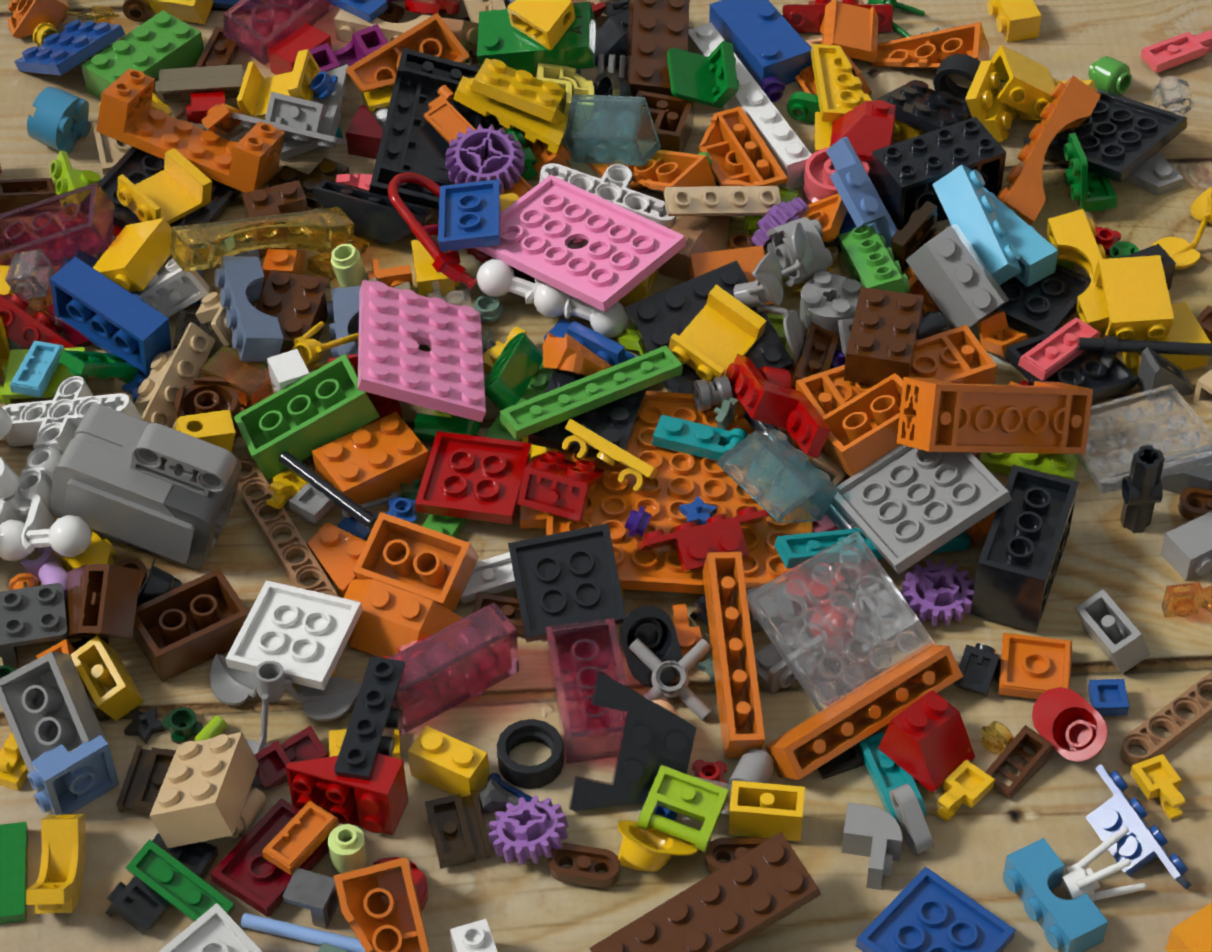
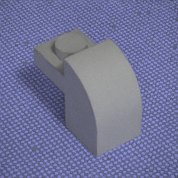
[842,803,902,890]

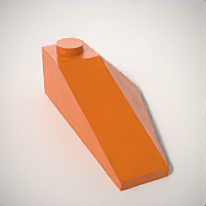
[333,857,430,952]

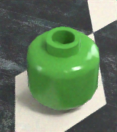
[1088,56,1132,95]

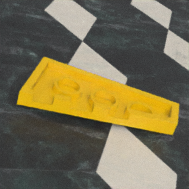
[811,44,872,123]
[453,76,570,154]

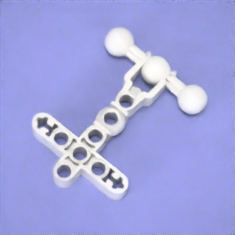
[476,163,676,338]
[0,376,143,562]

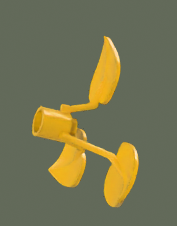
[1150,186,1212,270]

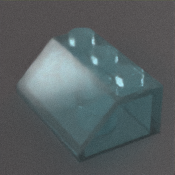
[565,94,661,166]
[717,429,839,523]

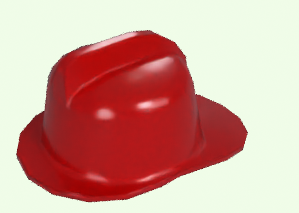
[1032,687,1108,762]

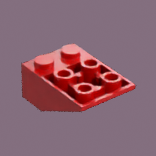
[285,753,409,835]

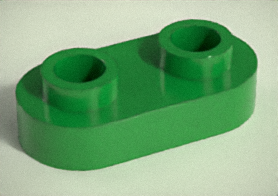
[786,92,820,124]

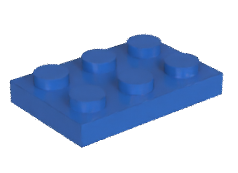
[438,179,501,252]

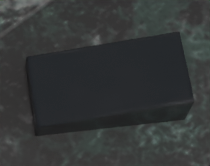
[817,745,864,780]

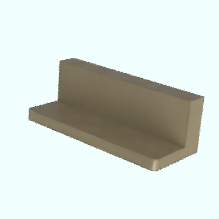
[155,64,244,103]

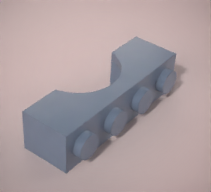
[214,256,284,362]
[327,286,361,358]

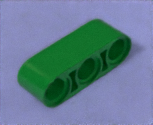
[484,332,543,410]

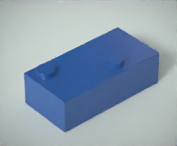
[709,0,812,85]
[49,257,172,378]

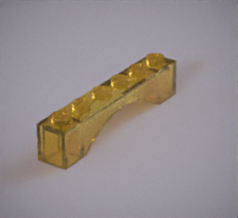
[170,207,355,272]

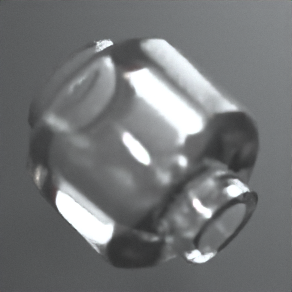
[1153,76,1193,116]

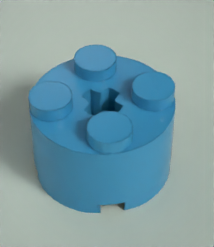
[27,87,91,154]

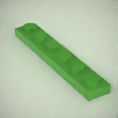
[500,345,683,440]

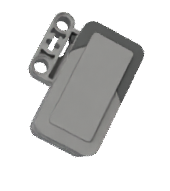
[49,404,242,570]

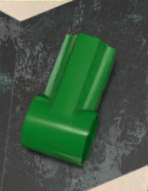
[413,413,481,443]

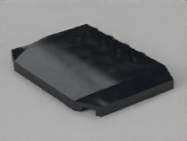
[369,48,504,209]

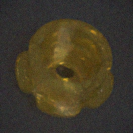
[981,721,1014,754]

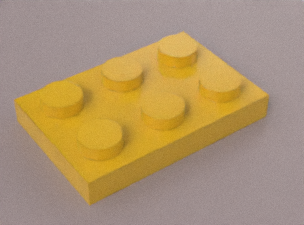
[470,58,566,122]

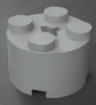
[767,217,833,287]
[799,271,861,343]

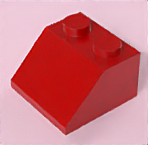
[878,690,975,793]

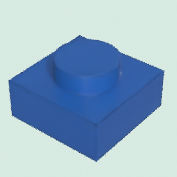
[1088,679,1129,716]

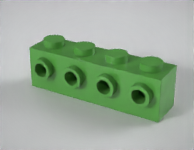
[838,225,910,293]

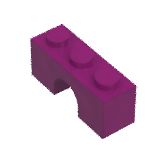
[309,24,388,72]

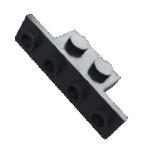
[334,657,406,781]

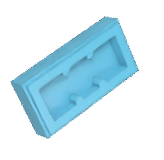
[10,340,64,398]

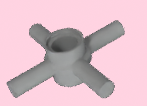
[629,638,712,721]

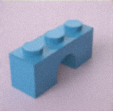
[1003,838,1108,952]

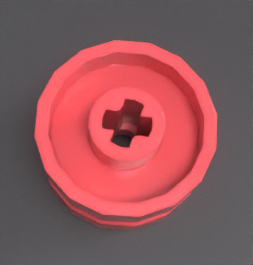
[803,148,869,211]

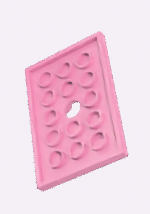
[474,175,686,312]
[358,280,486,422]

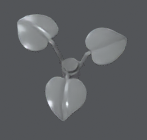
[734,222,814,366]
[210,654,362,786]

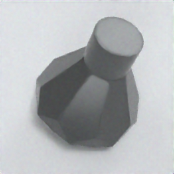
[479,778,519,813]

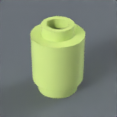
[331,244,367,287]
[328,824,368,874]

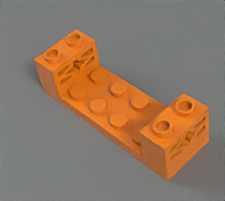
[96,68,285,193]
[796,325,997,456]
[897,377,1093,454]

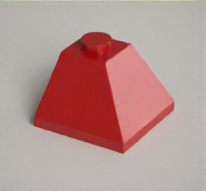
[830,100,895,161]

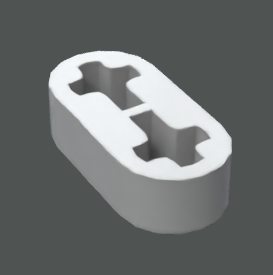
[889,784,934,855]

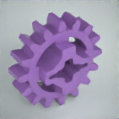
[751,197,809,251]
[901,560,975,627]
[489,796,569,865]

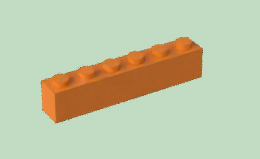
[702,552,765,759]
[765,645,963,780]

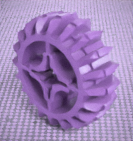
[445,124,525,195]

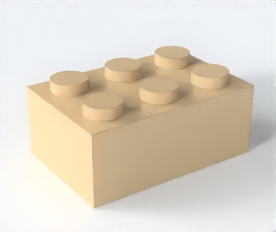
[149,732,259,848]

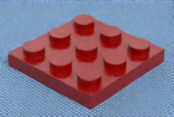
[415,431,532,525]

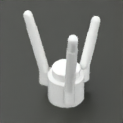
[1061,827,1147,902]

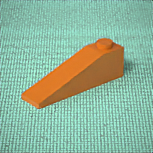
[8,0,70,39]
[345,12,470,93]
[871,22,990,69]
[602,144,716,194]

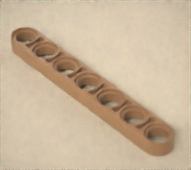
[236,457,338,597]
[1120,672,1212,767]

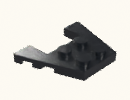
[569,671,697,811]

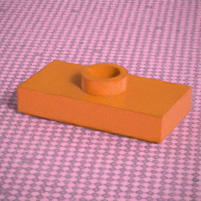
[262,800,339,876]

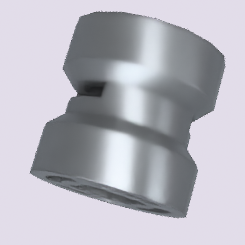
[692,376,732,412]

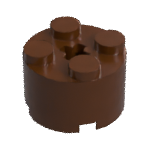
[175,376,241,445]

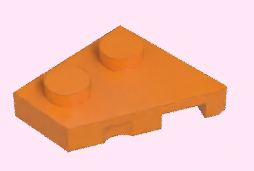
[307,522,366,598]

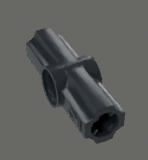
[1120,445,1165,533]

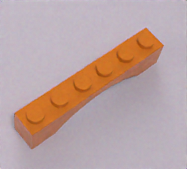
[996,76,1101,226]

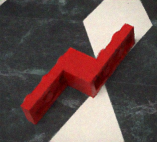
[726,354,831,459]

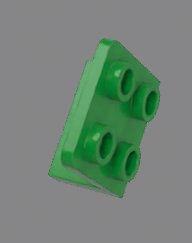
[667,41,739,109]
[1064,133,1117,212]

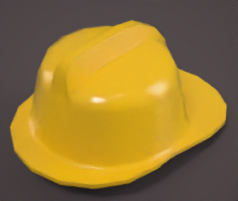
[617,820,699,872]

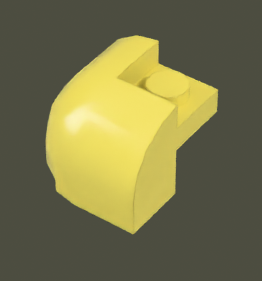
[535,63,595,137]

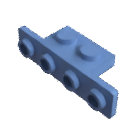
[826,137,897,249]

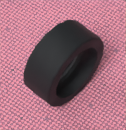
[933,54,981,103]
[496,719,564,789]

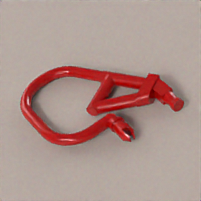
[388,172,492,289]

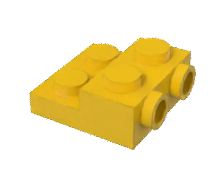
[965,60,1018,142]

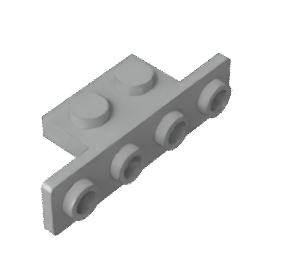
[232,92,346,149]

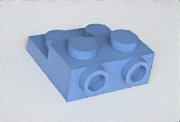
[27,735,119,815]

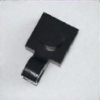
[153,833,218,879]

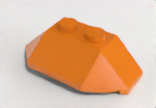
[699,106,788,186]
[343,579,473,661]

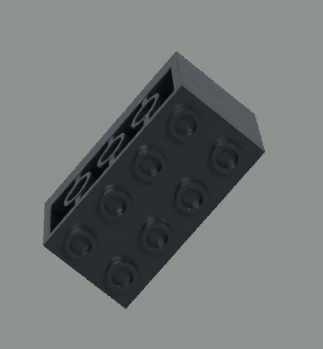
[870,117,1006,230]
[970,465,1079,632]

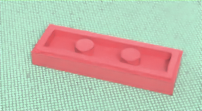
[1018,317,1101,381]

